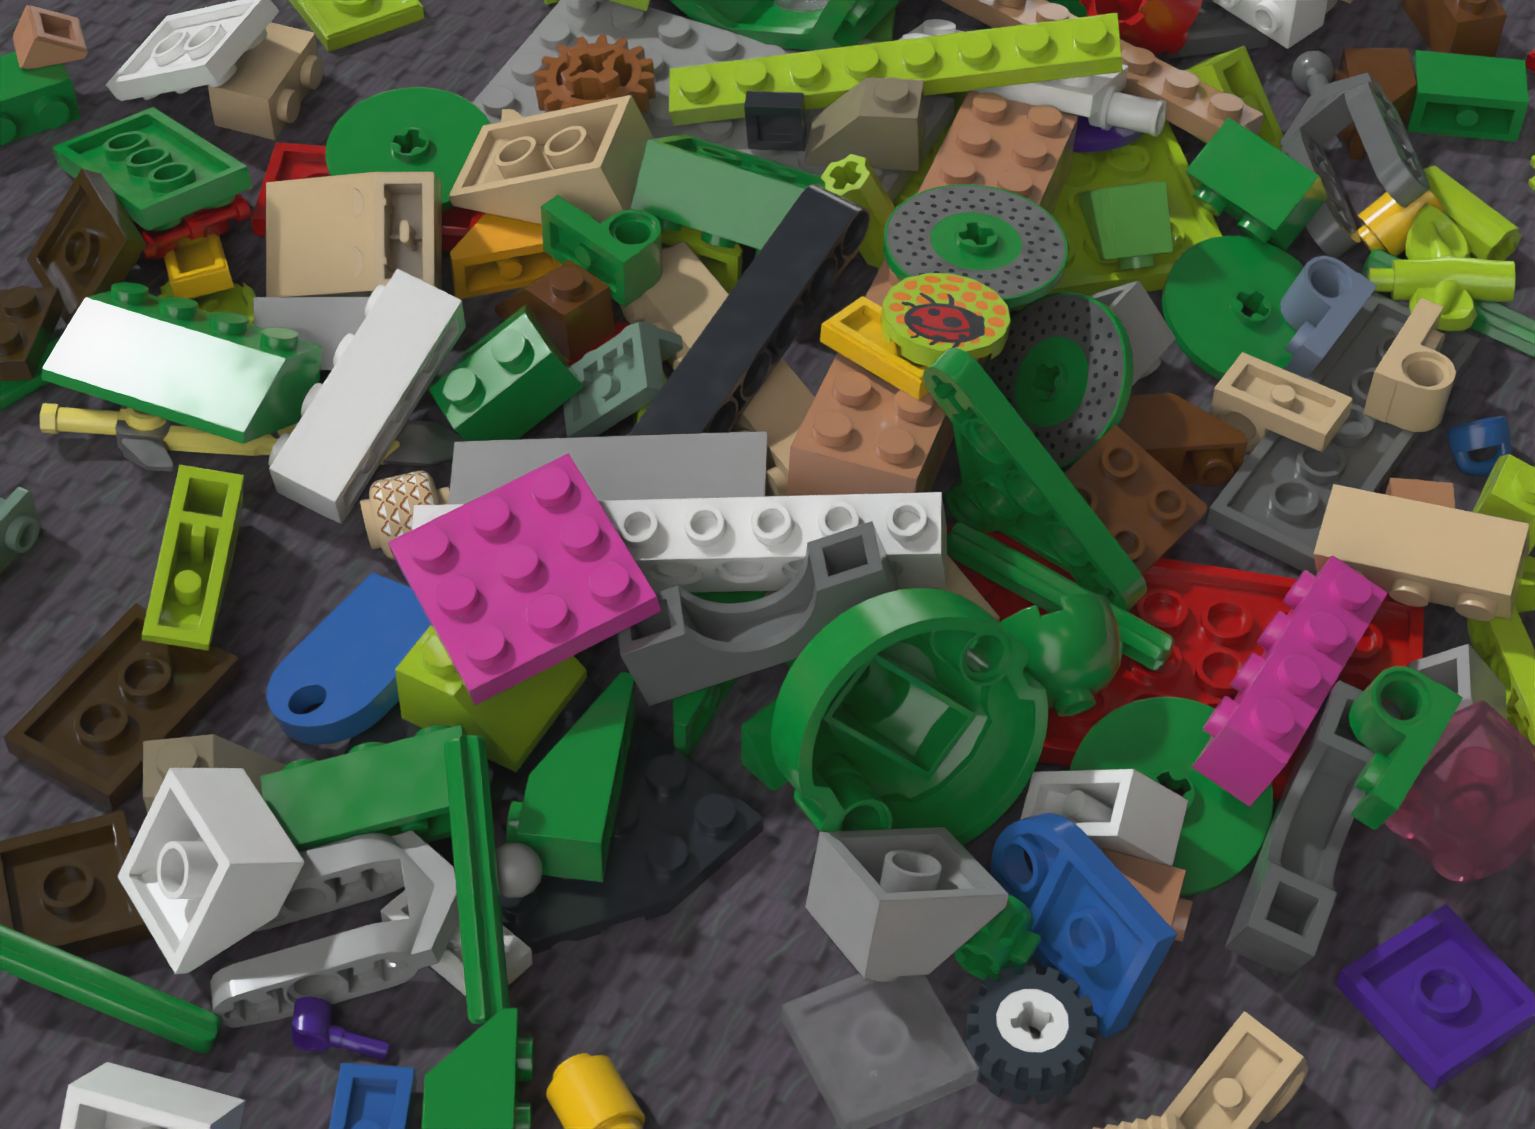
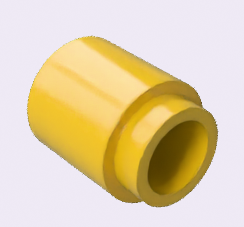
[1357,190,1445,257]
[546,1053,645,1129]

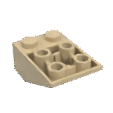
[266,172,442,297]

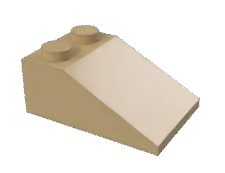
[449,95,654,224]

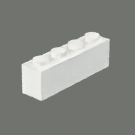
[268,268,466,523]

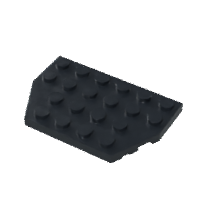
[344,678,764,955]

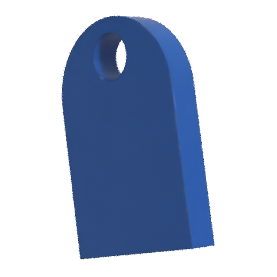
[267,572,431,745]
[991,813,1177,1038]

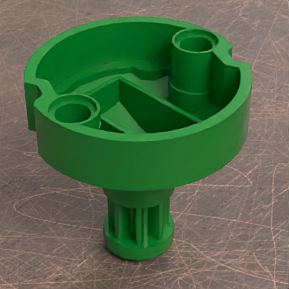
[771,588,1048,845]

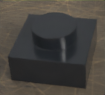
[744,91,807,151]

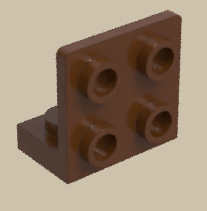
[1064,425,1207,576]

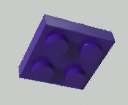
[1336,904,1535,1091]

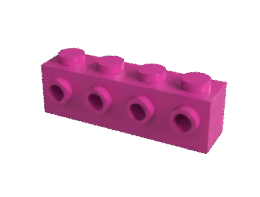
[1192,555,1388,807]

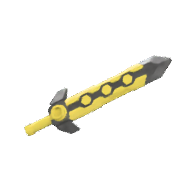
[40,403,466,472]

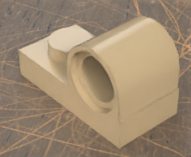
[1363,298,1456,432]
[1212,352,1353,453]
[1164,1011,1308,1129]

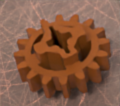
[534,35,657,113]

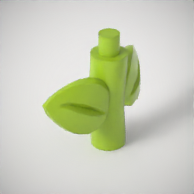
[1368,203,1515,331]

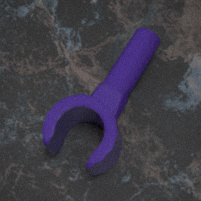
[291,997,391,1061]

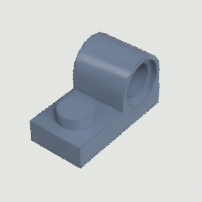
[1280,256,1377,379]

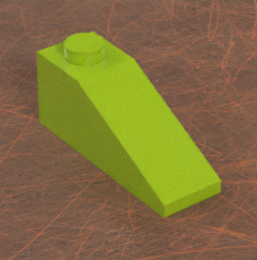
[142,464,244,651]

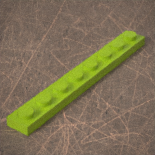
[669,13,1123,126]

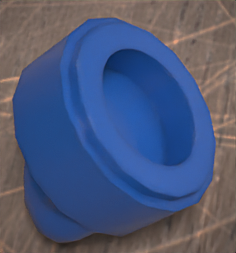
[1446,416,1512,476]

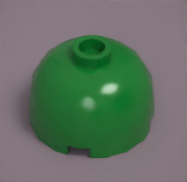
[999,593,1123,717]

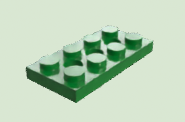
[52,107,253,231]

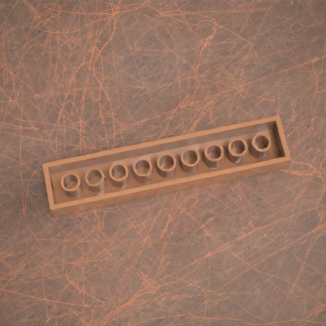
[787,90,1078,496]

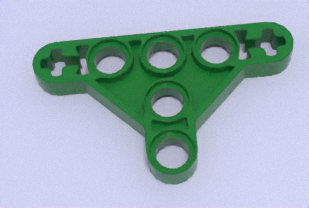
[923,347,1147,612]

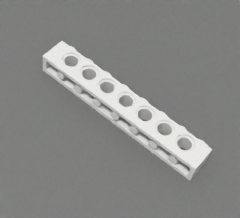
[412,492,947,593]

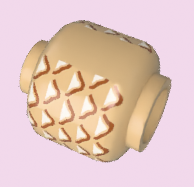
[360,471,450,560]

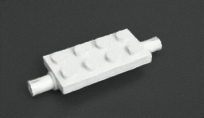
[857,19,1167,137]

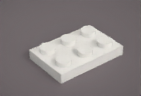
[106,0,280,101]

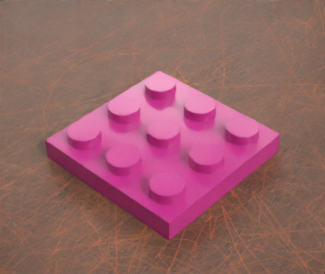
[388,453,661,705]

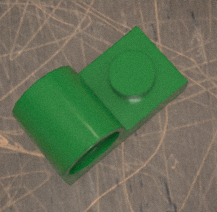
[540,195,662,307]
[1349,666,1463,831]

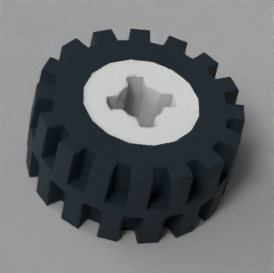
[963,964,1098,1105]

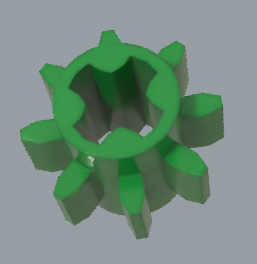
[954,895,1042,981]

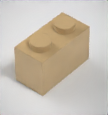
[208,22,324,140]

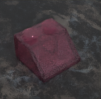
[1384,700,1535,886]

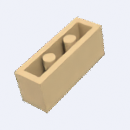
[1313,484,1529,621]

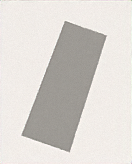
[449,431,767,504]

